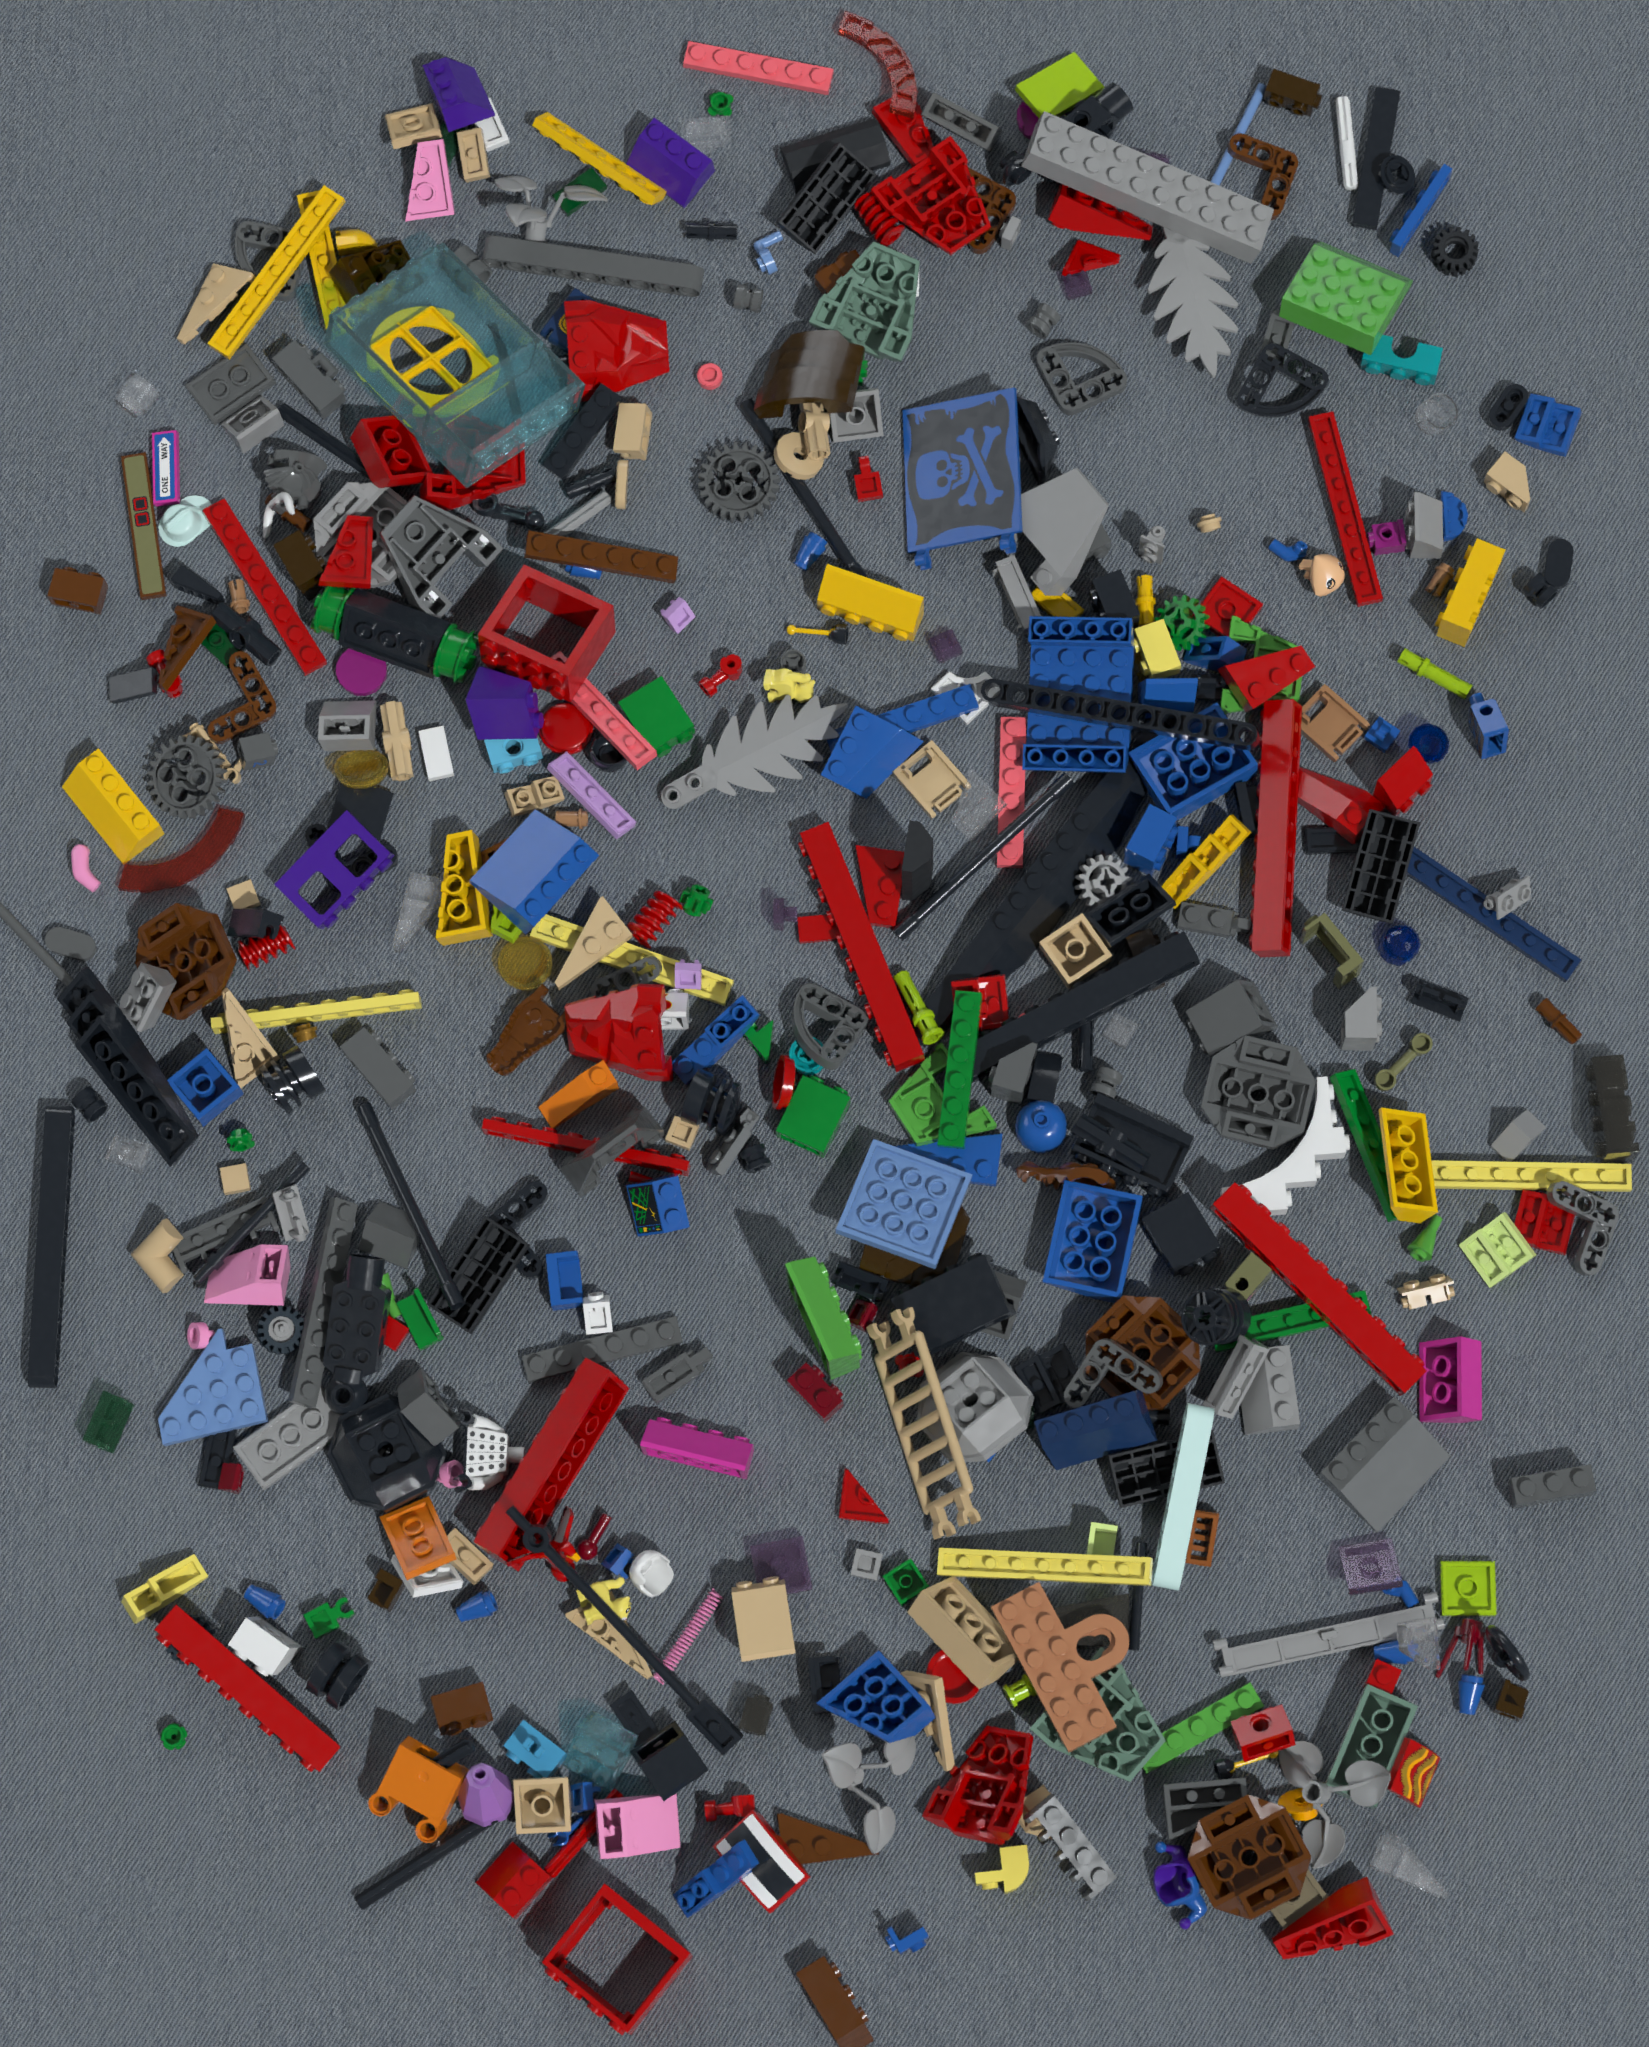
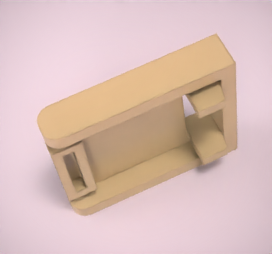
[892,740,972,819]

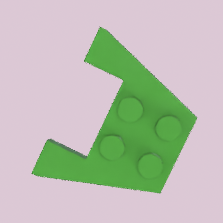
[1220,616,1305,714]
[888,1042,997,1147]

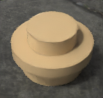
[1196,513,1222,533]

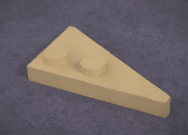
[177,263,256,344]
[565,1591,653,1680]
[900,1670,955,1771]

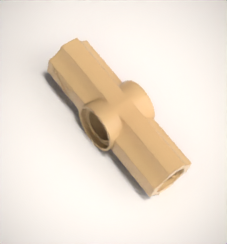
[798,402,830,461]
[380,701,414,781]

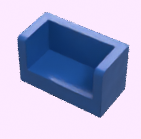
[546,1251,583,1311]

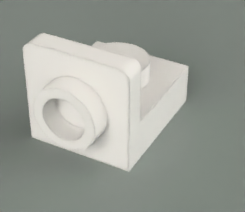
[583,1292,613,1335]

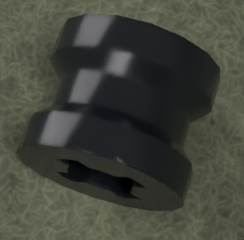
[740,1143,772,1173]

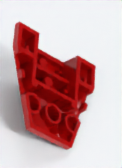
[871,136,991,256]
[564,300,670,403]
[564,983,674,1082]
[922,1726,1033,1845]

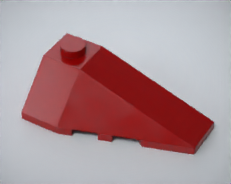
[1048,184,1153,240]
[1298,767,1386,844]
[1272,1877,1394,1960]

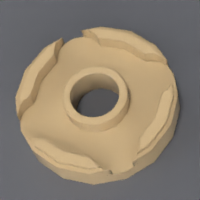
[774,432,824,480]

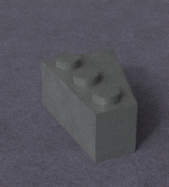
[1162,1778,1247,1842]

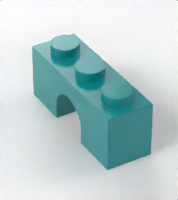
[1360,335,1443,385]

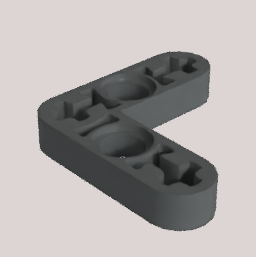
[1547,1181,1619,1276]
[1064,1338,1163,1408]

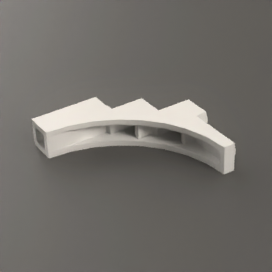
[1220,1076,1350,1216]

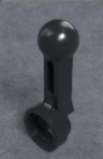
[473,493,545,531]

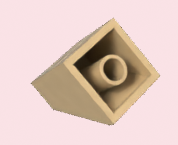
[731,1576,795,1662]

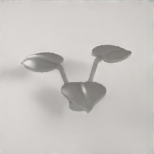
[495,176,608,242]
[821,1736,916,1854]
[1279,1741,1391,1869]

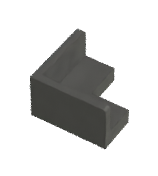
[397,1368,459,1446]

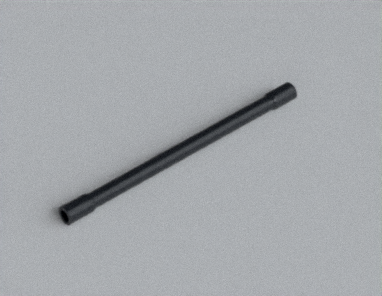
[739,398,869,578]
[892,772,1075,941]
[357,1103,465,1310]

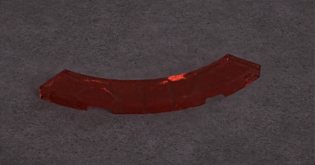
[838,11,917,119]
[118,808,245,893]

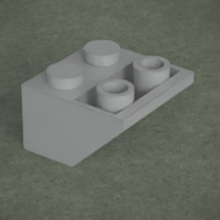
[1405,492,1443,559]
[318,701,377,751]
[119,962,176,1032]
[1341,987,1382,1051]

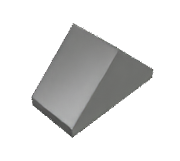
[1490,1110,1546,1162]

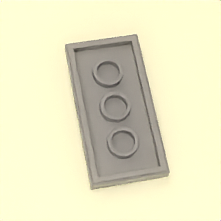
[233,1386,341,1491]

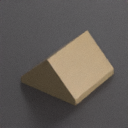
[513,1776,571,1834]

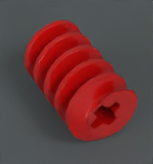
[854,192,905,247]
[627,891,683,949]
[237,924,296,972]

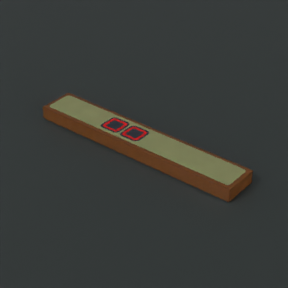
[121,452,167,600]

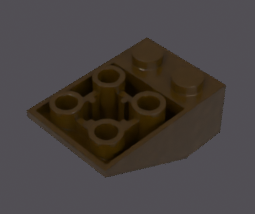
[329,239,424,316]

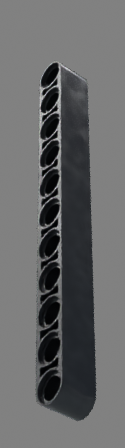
[981,679,1260,750]
[27,1106,75,1388]

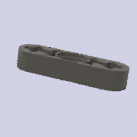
[591,956,662,998]

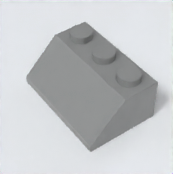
[1241,1345,1300,1435]

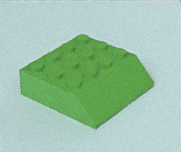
[1279,242,1413,355]
[785,1257,862,1380]

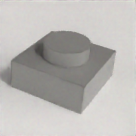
[999,216,1021,251]
[851,1548,883,1582]

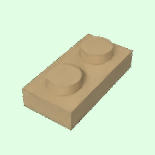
[457,127,490,183]
[447,1528,494,1585]

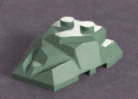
[809,242,920,362]
[1030,1647,1166,1782]

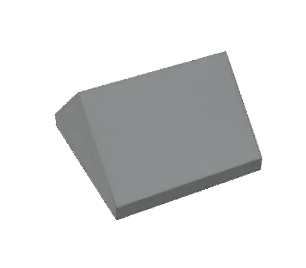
[829,388,884,443]
[221,395,284,454]

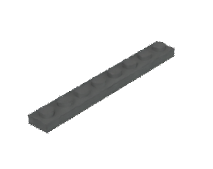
[288,1197,358,1409]

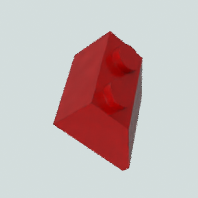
[1373,746,1433,816]
[475,1842,553,1920]

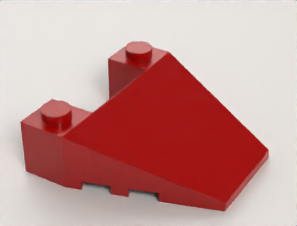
[418,412,526,511]

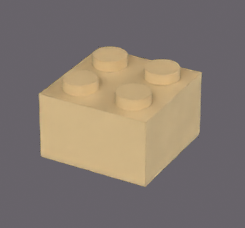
[1039,913,1112,990]

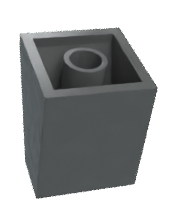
[1186,979,1278,1057]

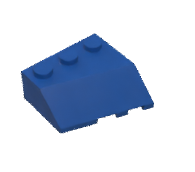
[820,706,924,799]
[817,1650,936,1743]

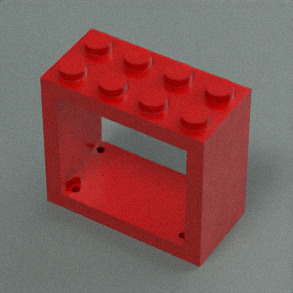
[478,565,616,702]
[542,1883,693,2035]

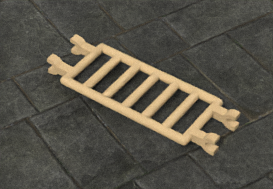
[866,1307,981,1540]

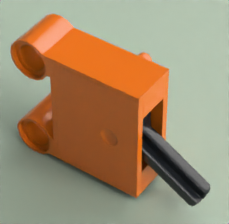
[368,1736,475,1843]

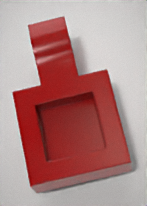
[854,456,883,502]

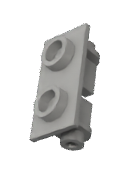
[1138,526,1165,565]
[1484,875,1531,920]
[272,1184,310,1242]

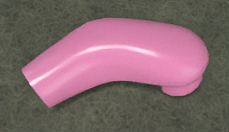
[71,844,101,893]

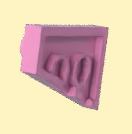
[405,139,455,221]

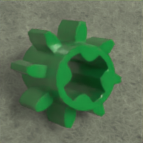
[679,884,714,917]

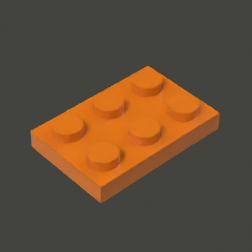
[380,1496,457,1580]

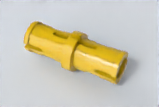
[1135,575,1156,627]

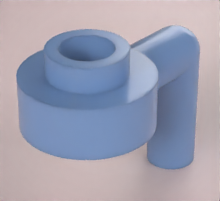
[754,231,783,275]

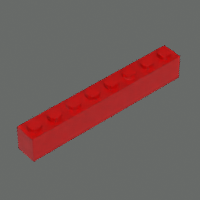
[154,1605,341,1772]

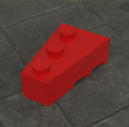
[1217,645,1315,712]

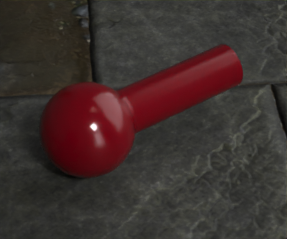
[576,1512,612,1560]

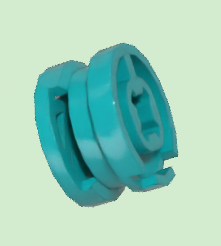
[789,1037,823,1076]

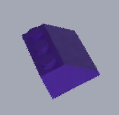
[422,57,495,132]
[626,117,715,208]

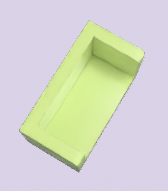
[1087,1522,1118,1556]

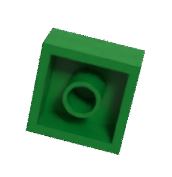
[883,1558,929,1606]

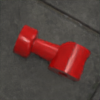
[146,649,183,698]
[698,654,743,698]
[704,1795,755,1822]

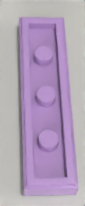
[547,751,636,840]

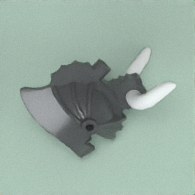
[263,449,327,539]

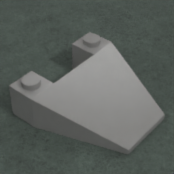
[997,468,1109,596]

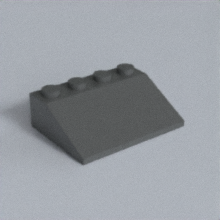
[1318,1396,1451,1533]

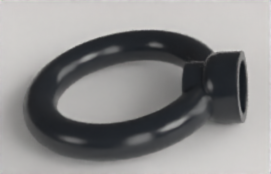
[1485,1625,1530,1681]

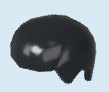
[590,736,627,773]

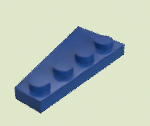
[895,1134,1003,1187]

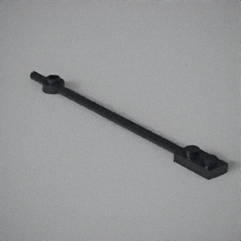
[505,1505,744,1756]

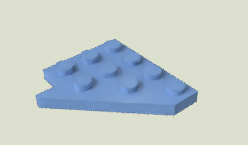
[158,1328,268,1446]

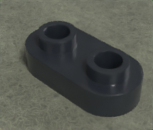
[1488,384,1528,431]

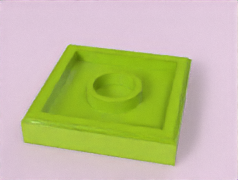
[1440,1561,1497,1616]

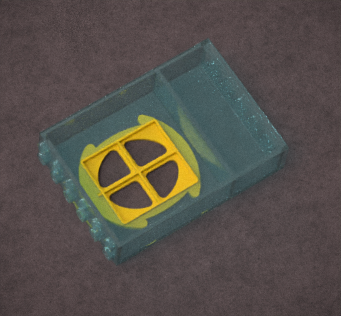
[324,242,586,488]

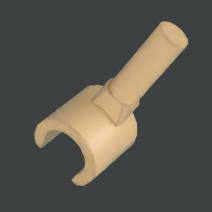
[223,759,242,784]

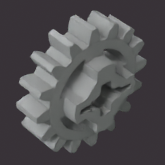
[1075,854,1132,908]

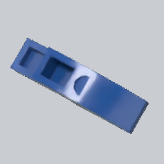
[672,995,760,1085]
[673,1840,759,1918]

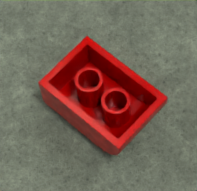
[350,414,433,488]

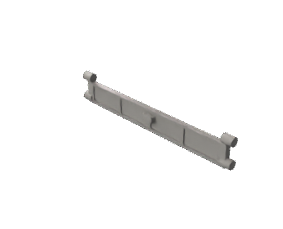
[1212,1591,1445,1678]

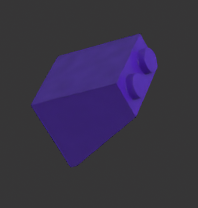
[466,667,544,740]

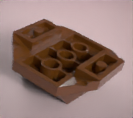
[135,903,237,1020]
[1085,1295,1200,1410]
[1188,1794,1311,1920]

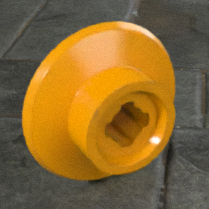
[1278,1788,1323,1821]

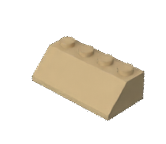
[907,1577,1018,1689]

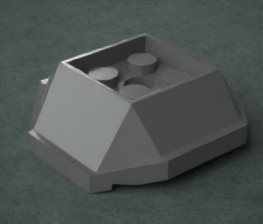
[1200,1035,1316,1150]

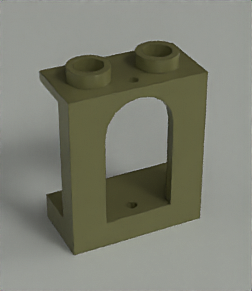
[1300,913,1364,989]

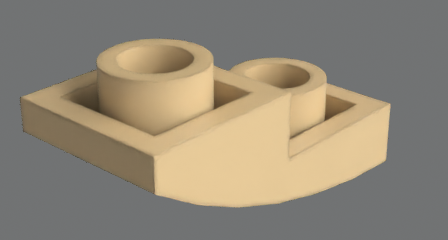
[505,776,565,817]

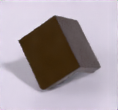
[368,1568,406,1612]
[1493,1679,1529,1722]

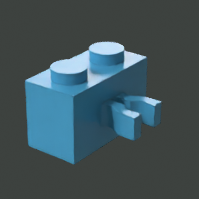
[503,1720,568,1778]

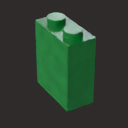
[618,676,695,758]
[776,1075,851,1158]

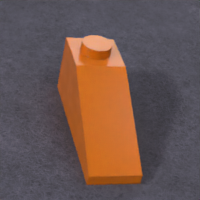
[538,1060,619,1129]

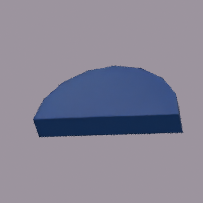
[1440,491,1468,542]

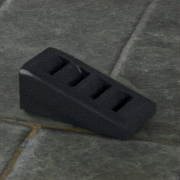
[170,565,225,605]

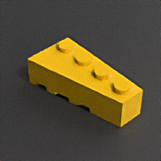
[1434,538,1505,647]
[436,830,493,946]

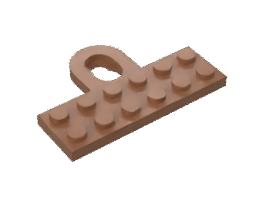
[991,1582,1129,1753]

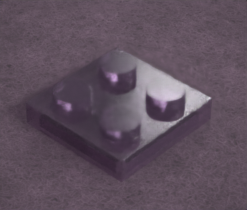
[750,1536,813,1595]
[1338,1538,1403,1596]

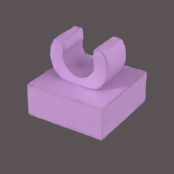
[660,597,696,634]
[675,959,702,990]

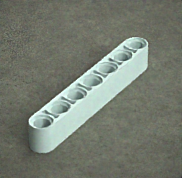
[1151,1403,1214,1591]

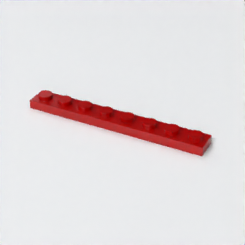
[1308,411,1383,607]
[202,498,327,676]
[482,1116,691,1177]

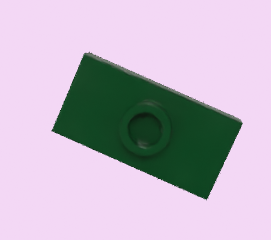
[552,167,607,217]
[200,624,245,669]

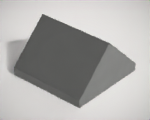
[359,1202,428,1270]

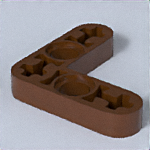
[1227,133,1298,220]
[968,167,1016,254]
[208,651,276,744]

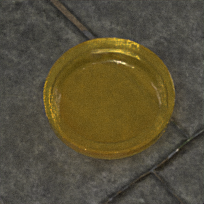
[334,750,388,789]
[498,937,553,990]

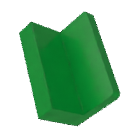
[396,1287,444,1351]

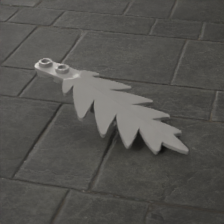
[1148,226,1238,378]
[661,695,849,809]

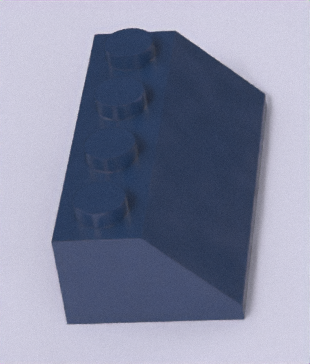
[1034,1389,1157,1470]

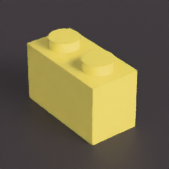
[1134,619,1181,679]

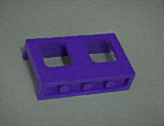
[274,810,395,930]

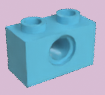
[484,738,543,774]

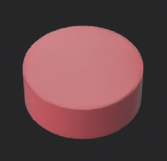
[697,363,723,390]

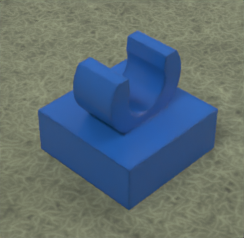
[1364,716,1401,753]
[1175,826,1201,859]
[601,1543,634,1578]
[570,1782,601,1813]

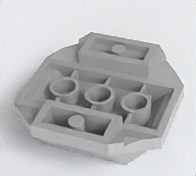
[313,482,407,590]
[917,1352,1034,1462]

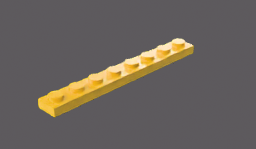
[208,185,346,360]

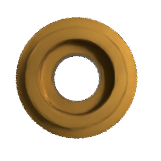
[292,1023,318,1043]

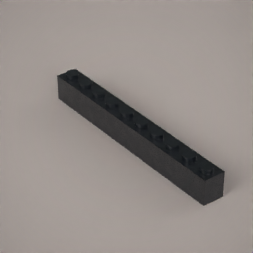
[972,931,1200,1083]

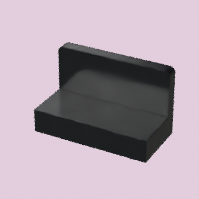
[1234,781,1259,839]

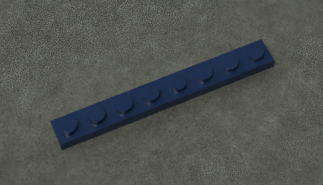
[1406,847,1581,983]

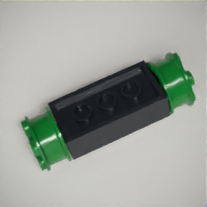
[311,586,479,685]

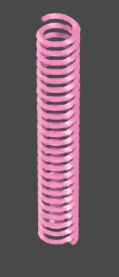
[653,1588,723,1685]

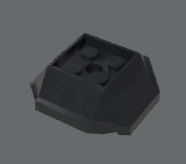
[327,1393,448,1513]

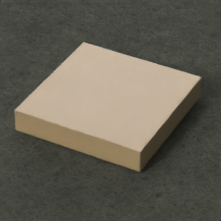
[385,103,442,149]

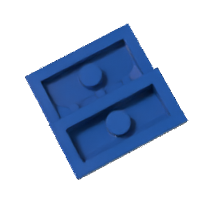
[1515,393,1582,457]

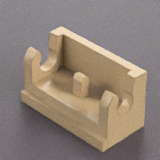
[613,403,653,460]

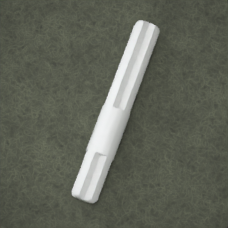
[1335,96,1358,191]

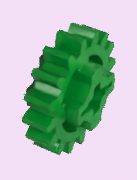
[1154,595,1210,652]

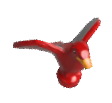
[506,1506,581,1582]

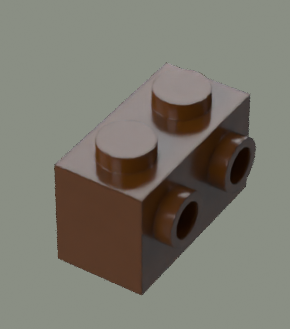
[47,567,109,615]
[431,1682,494,1736]

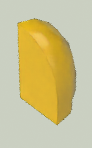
[336,229,378,256]

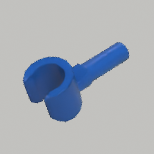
[547,1817,585,1846]

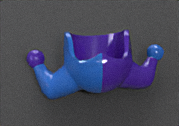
[1153,1842,1207,1930]

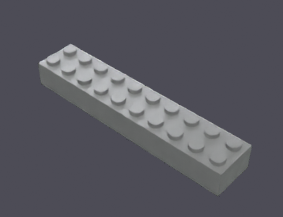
[1021,111,1274,264]

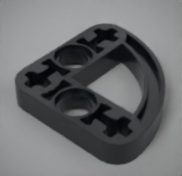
[1236,343,1329,418]

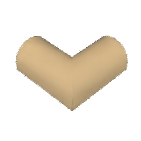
[131,1219,184,1293]

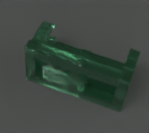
[82,1391,134,1454]

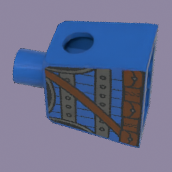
[1468,693,1509,760]

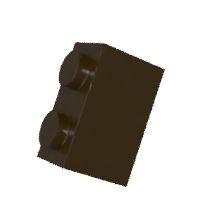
[273,529,327,601]

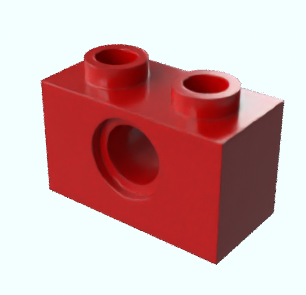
[1230,1704,1295,1762]

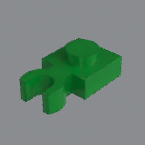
[303,1597,355,1640]

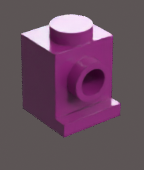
[1367,519,1407,556]

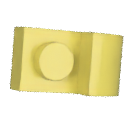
[975,1845,1029,1894]

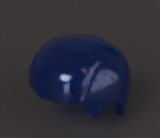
[1408,723,1450,764]
[1378,924,1421,966]

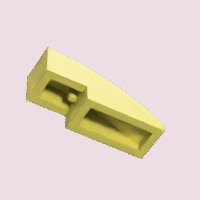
[121,1554,208,1624]

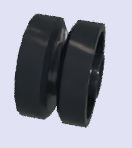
[306,1640,371,1711]

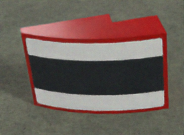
[713,1810,811,1914]

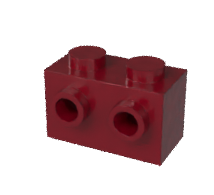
[787,1362,844,1424]

